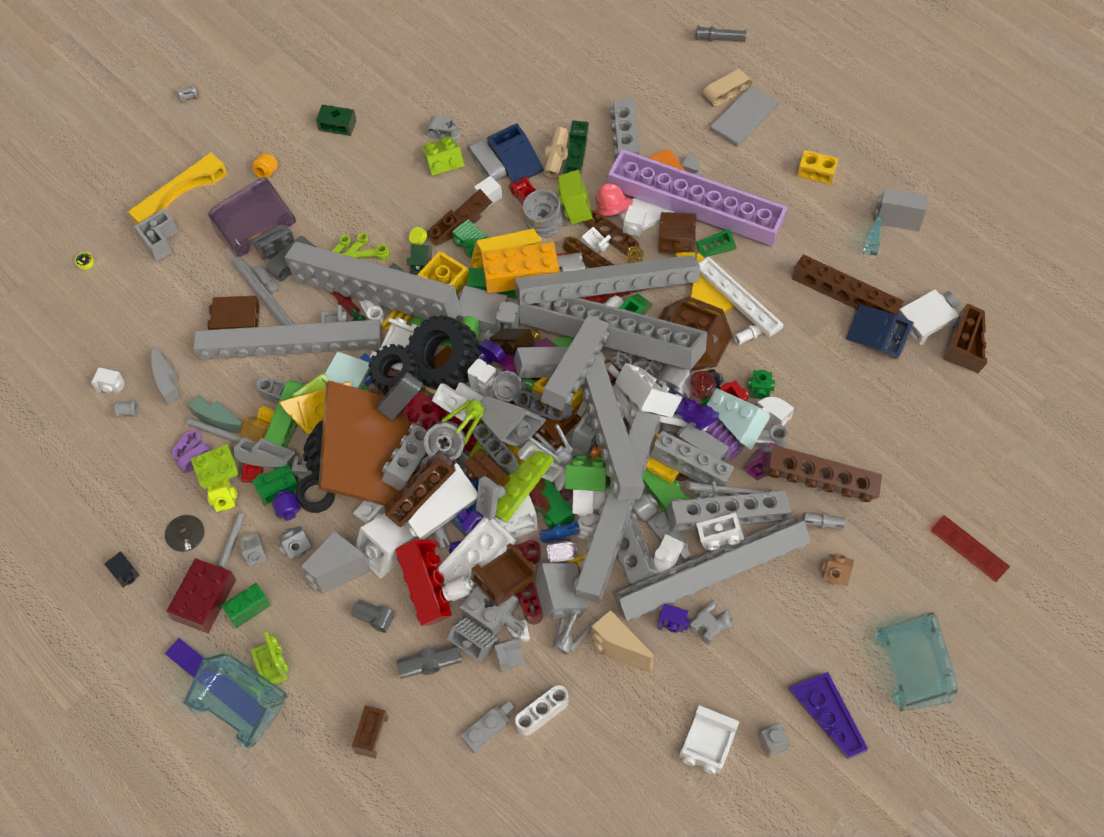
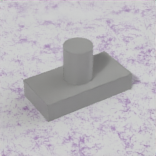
[476,476,506,520]

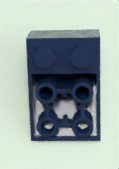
[487,123,544,184]
[846,304,914,359]

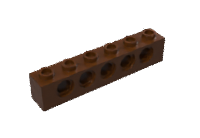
[792,254,904,316]
[761,445,882,502]

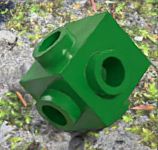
[747,370,775,399]

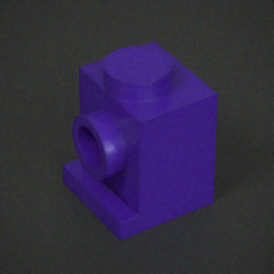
[658,603,691,633]

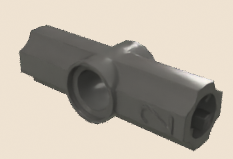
[396,645,462,679]

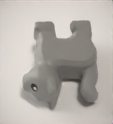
[689,601,734,645]

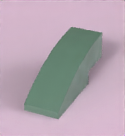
[187,395,246,434]

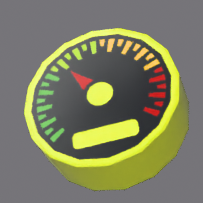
[75,252,94,270]

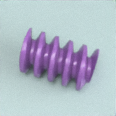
[705,418,744,461]

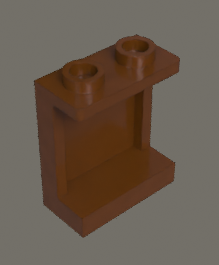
[658,212,696,253]
[207,296,260,330]
[471,543,536,607]

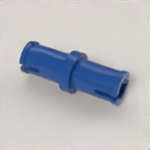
[539,521,580,543]

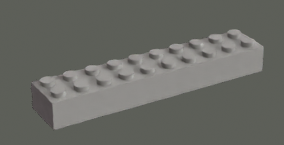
[285,241,461,320]
[519,298,707,370]

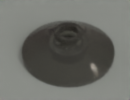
[165,515,205,552]

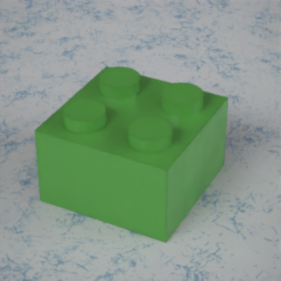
[565,454,611,492]

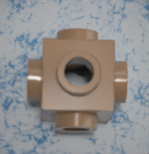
[821,553,854,586]

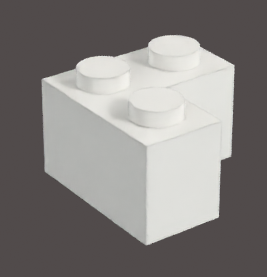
[573,485,610,517]

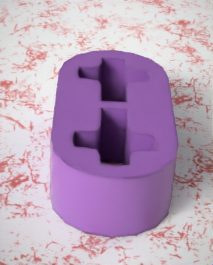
[172,430,203,462]
[177,443,212,473]

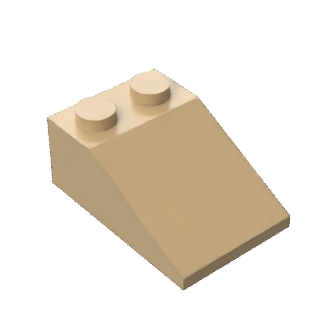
[592,610,654,672]

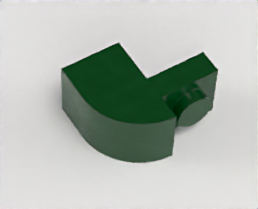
[407,244,432,274]

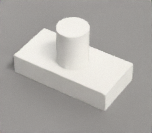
[653,534,685,573]

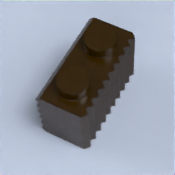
[489,328,535,355]

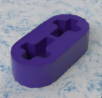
[478,339,506,363]

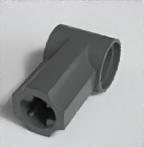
[351,599,395,633]

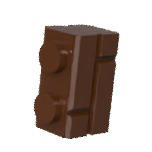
[464,448,510,487]

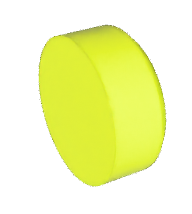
[409,227,427,245]

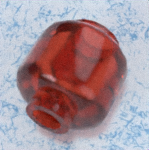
[690,371,715,399]

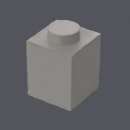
[759,723,791,758]

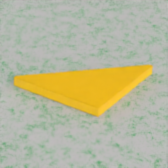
[691,253,735,314]

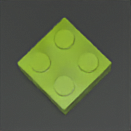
[557,170,592,224]

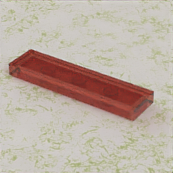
[931,515,1010,583]

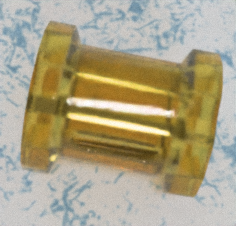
[627,246,644,263]

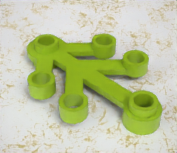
[331,232,390,262]

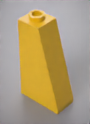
[470,229,542,268]

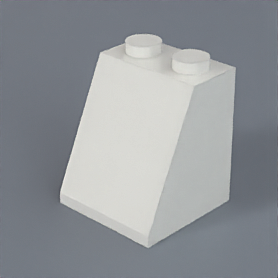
[356,513,420,579]

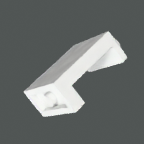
[898,289,959,346]
[370,317,419,372]
[432,383,485,421]
[679,705,739,775]

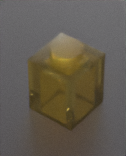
[240,416,270,443]

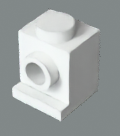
[91,367,125,394]

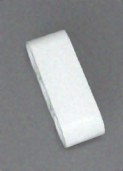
[515,685,569,736]

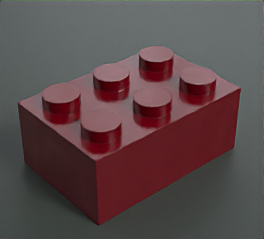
[166,558,236,633]

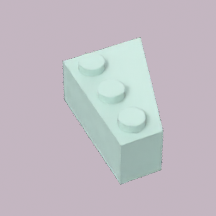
[707,388,770,450]

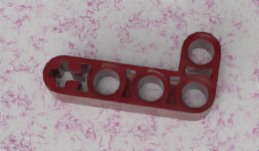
[514,540,543,625]

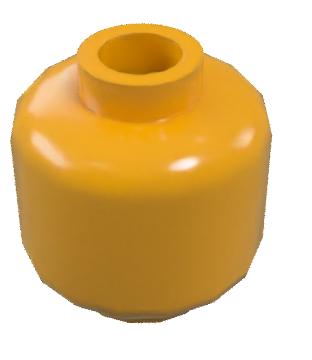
[252,153,278,179]

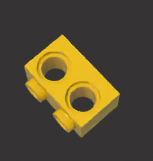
[797,150,839,185]

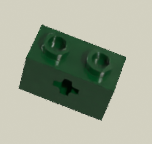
[316,105,357,136]

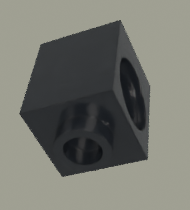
[104,551,140,588]

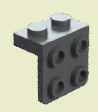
[252,224,293,260]

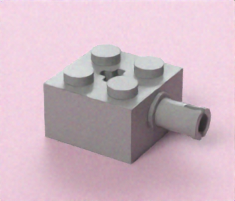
[460,586,526,637]

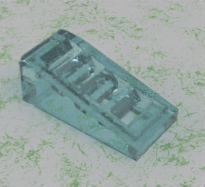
[863,216,882,256]

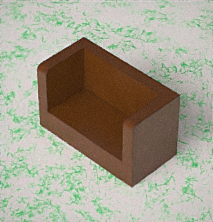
[352,706,388,758]

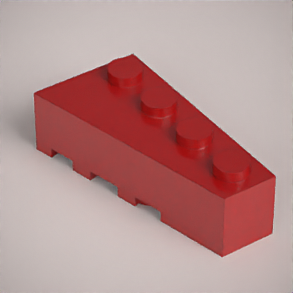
[395,540,452,626]

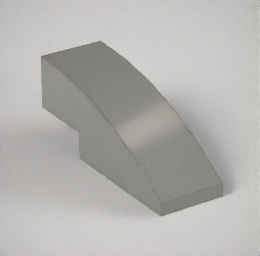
[151,347,181,406]
[233,437,296,467]

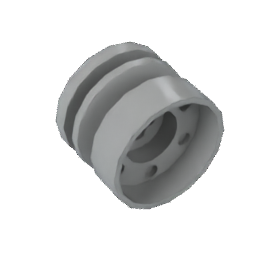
[523,190,563,237]

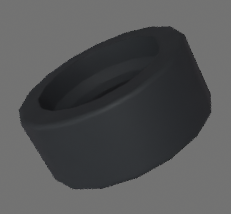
[296,475,335,513]

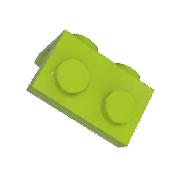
[421,137,465,176]
[191,444,238,489]
[250,630,290,689]

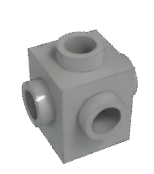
[278,526,311,559]

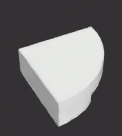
[506,620,530,642]

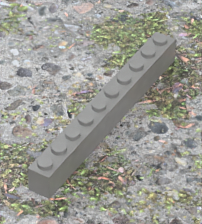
[515,255,700,305]
[194,320,382,360]
[580,351,645,501]
[573,410,660,603]
[614,516,811,621]

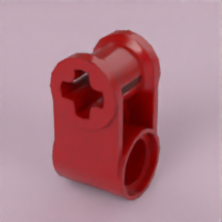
[509,176,536,206]

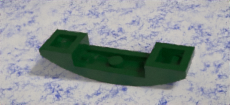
[562,120,589,175]

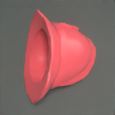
[596,183,633,216]

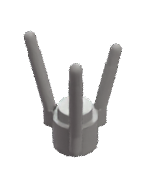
[529,424,574,466]
[553,613,594,655]

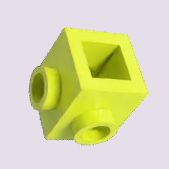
[207,480,238,512]

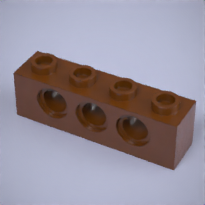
[385,450,456,528]

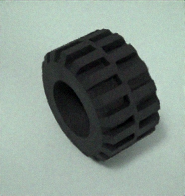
[368,344,421,394]

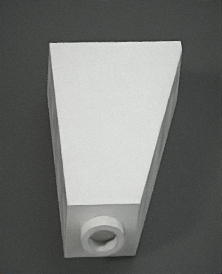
[408,463,478,540]

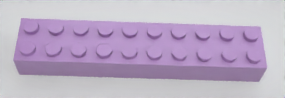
[608,149,788,246]

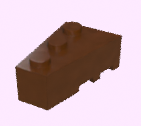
[943,303,987,373]

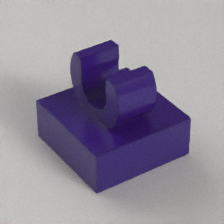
[459,509,484,532]

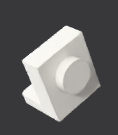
[580,227,611,252]

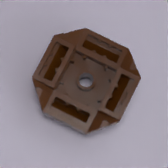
[658,296,732,371]

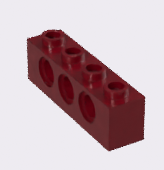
[402,391,481,453]

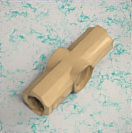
[543,127,570,179]

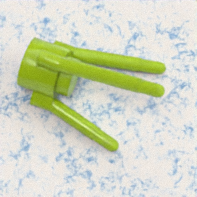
[442,398,485,445]

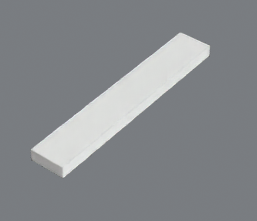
[698,256,784,338]

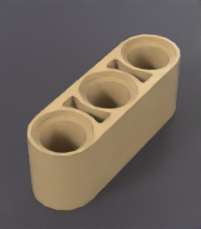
[703,69,752,106]

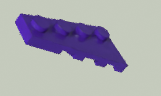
[659,385,720,431]
[789,672,868,759]

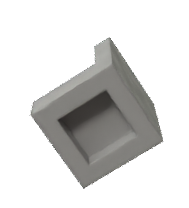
[494,639,525,672]

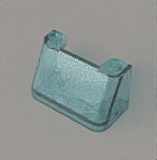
[876,612,958,712]
[183,654,288,748]

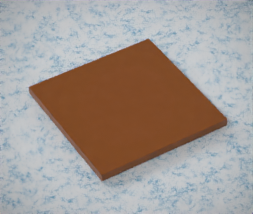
[318,380,428,506]

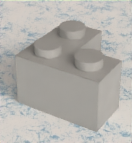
[134,209,178,261]

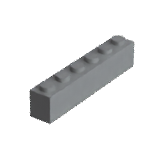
[541,315,610,411]

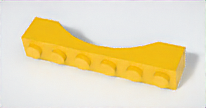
[128,152,227,225]

